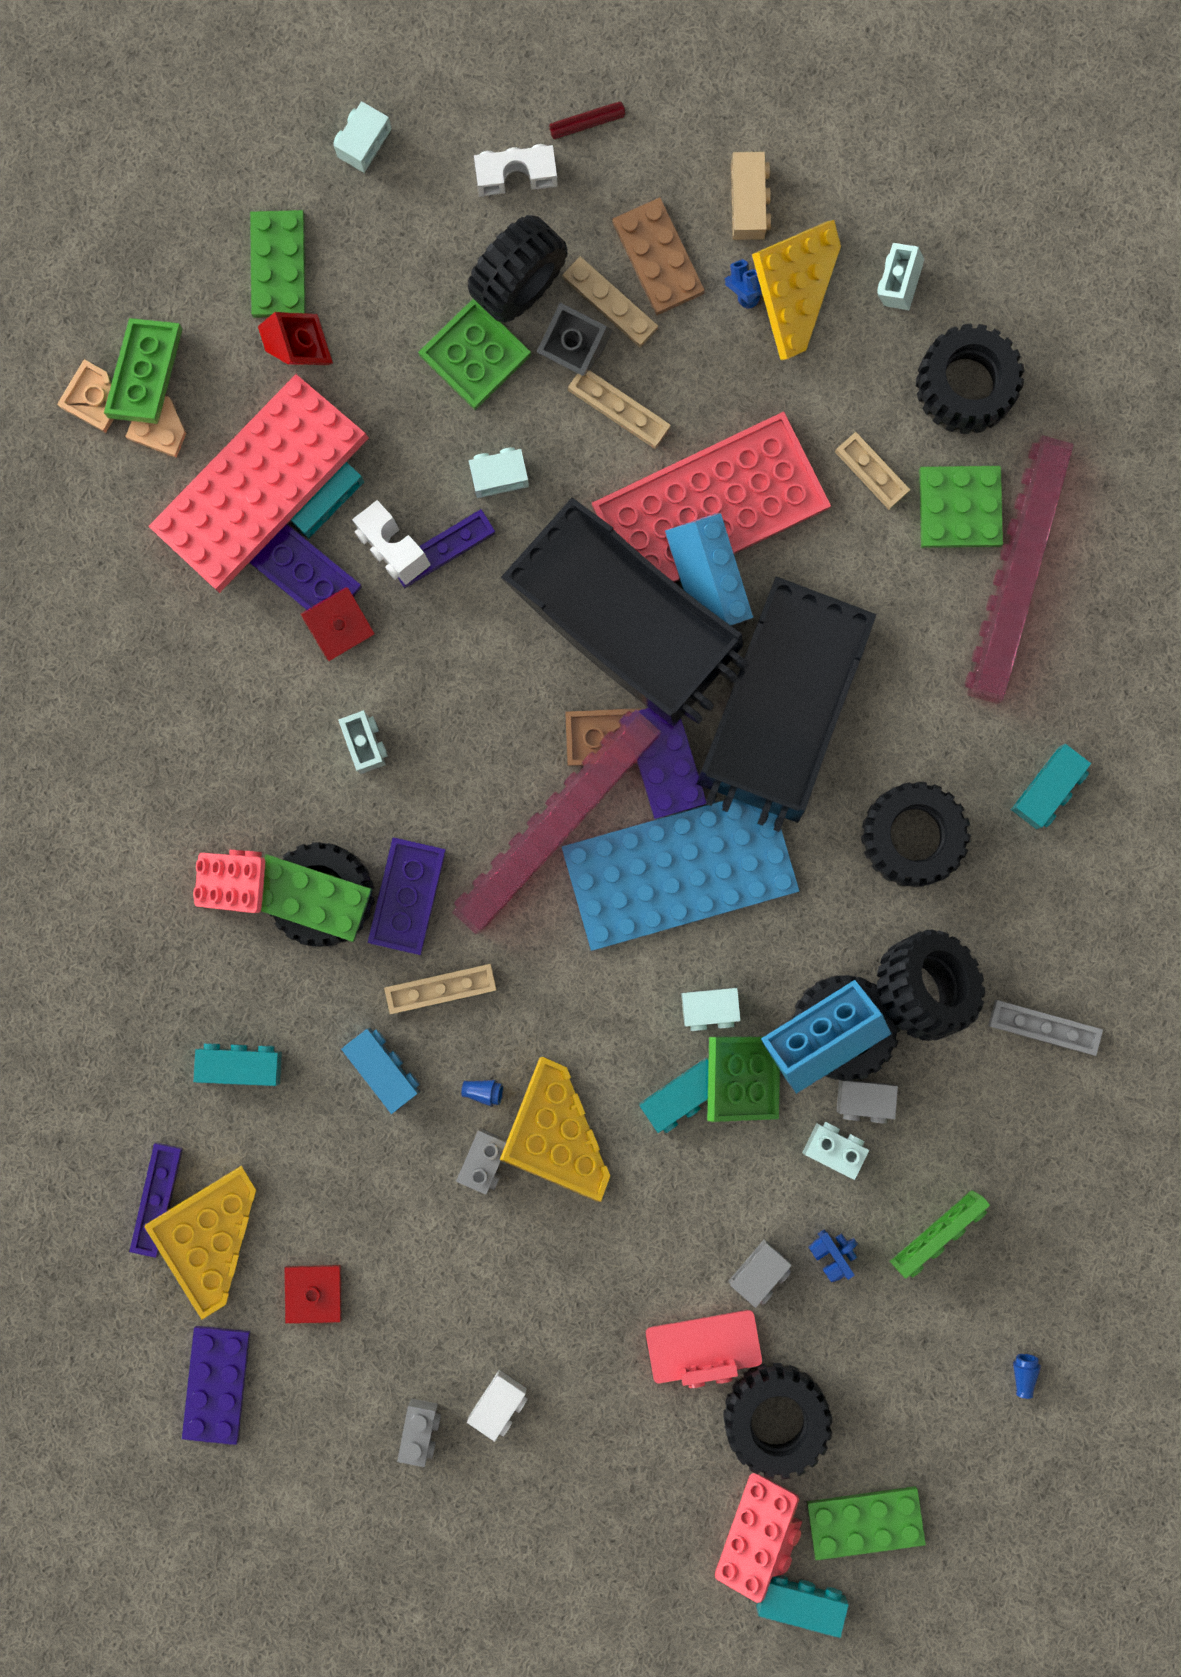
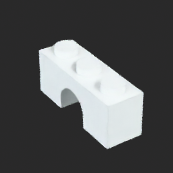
[474,144,557,197]
[352,500,431,585]

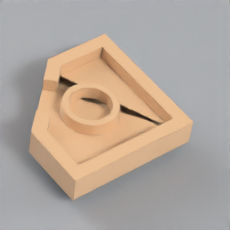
[57,359,114,433]
[125,396,186,458]

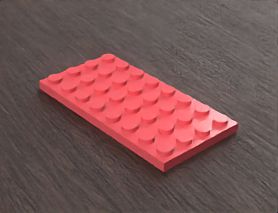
[148,374,369,593]
[592,412,831,583]

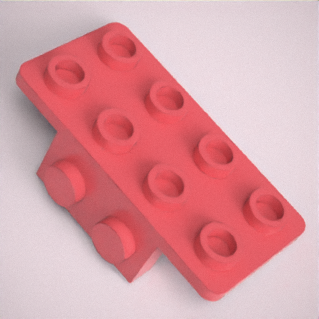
[193,850,265,913]
[646,1310,762,1388]
[715,1473,802,1603]

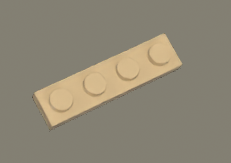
[562,256,658,348]
[568,370,671,449]
[384,964,497,1014]

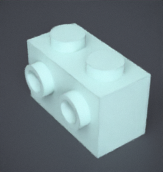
[334,101,391,173]
[877,243,924,310]
[469,447,529,498]
[338,710,388,774]
[681,988,740,1031]
[802,1122,869,1180]

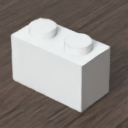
[467,1370,528,1442]

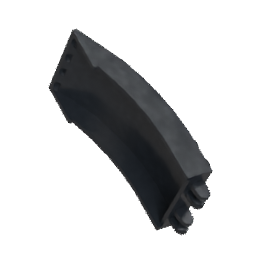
[501,497,749,727]
[696,576,877,832]

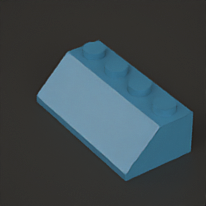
[665,513,753,626]
[761,980,891,1094]

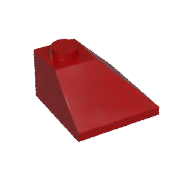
[258,312,333,365]

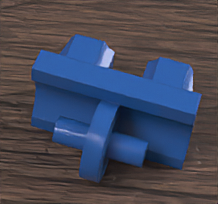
[724,259,763,309]
[808,1230,858,1283]

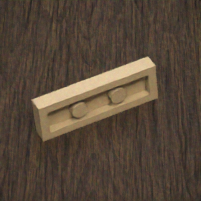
[835,432,910,510]

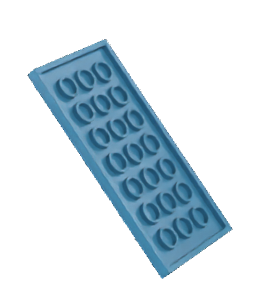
[562,798,799,951]

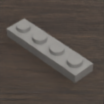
[988,1000,1103,1056]

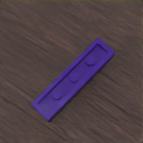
[398,509,496,589]
[129,1142,183,1258]

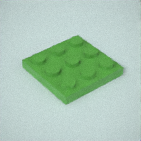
[418,299,531,410]
[919,466,1003,548]
[707,1036,780,1122]

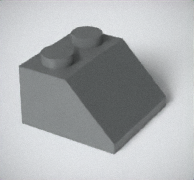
[537,302,613,376]

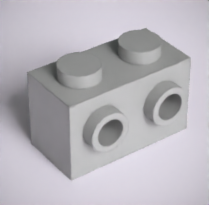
[836,1080,898,1123]
[456,1128,507,1195]
[729,1239,792,1308]
[397,1398,441,1467]

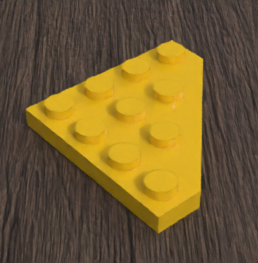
[752,220,841,360]
[500,1057,610,1202]
[144,1165,256,1320]

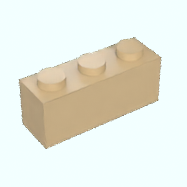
[731,152,771,240]

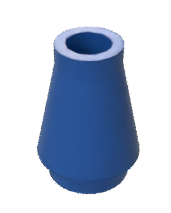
[461,1080,503,1107]
[1013,1354,1041,1399]

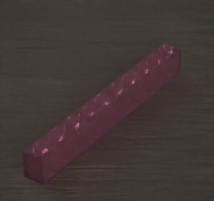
[965,435,1074,704]
[452,710,662,934]

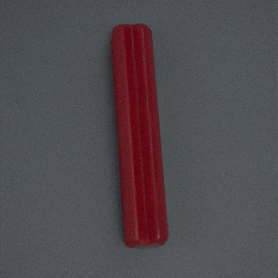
[549,101,625,139]

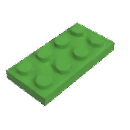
[250,210,306,318]
[104,318,183,424]
[261,854,372,942]
[889,1190,990,1279]
[807,1486,926,1560]

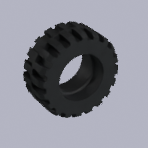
[468,215,568,322]
[916,323,1024,434]
[861,782,971,887]
[270,842,374,947]
[877,930,985,1041]
[791,975,900,1081]
[723,1363,833,1480]

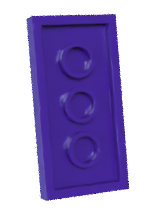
[249,524,362,610]
[623,708,706,819]
[368,837,446,955]
[182,1326,250,1445]

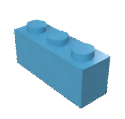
[341,1028,420,1114]

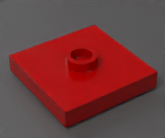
[300,587,374,661]
[285,1265,342,1324]

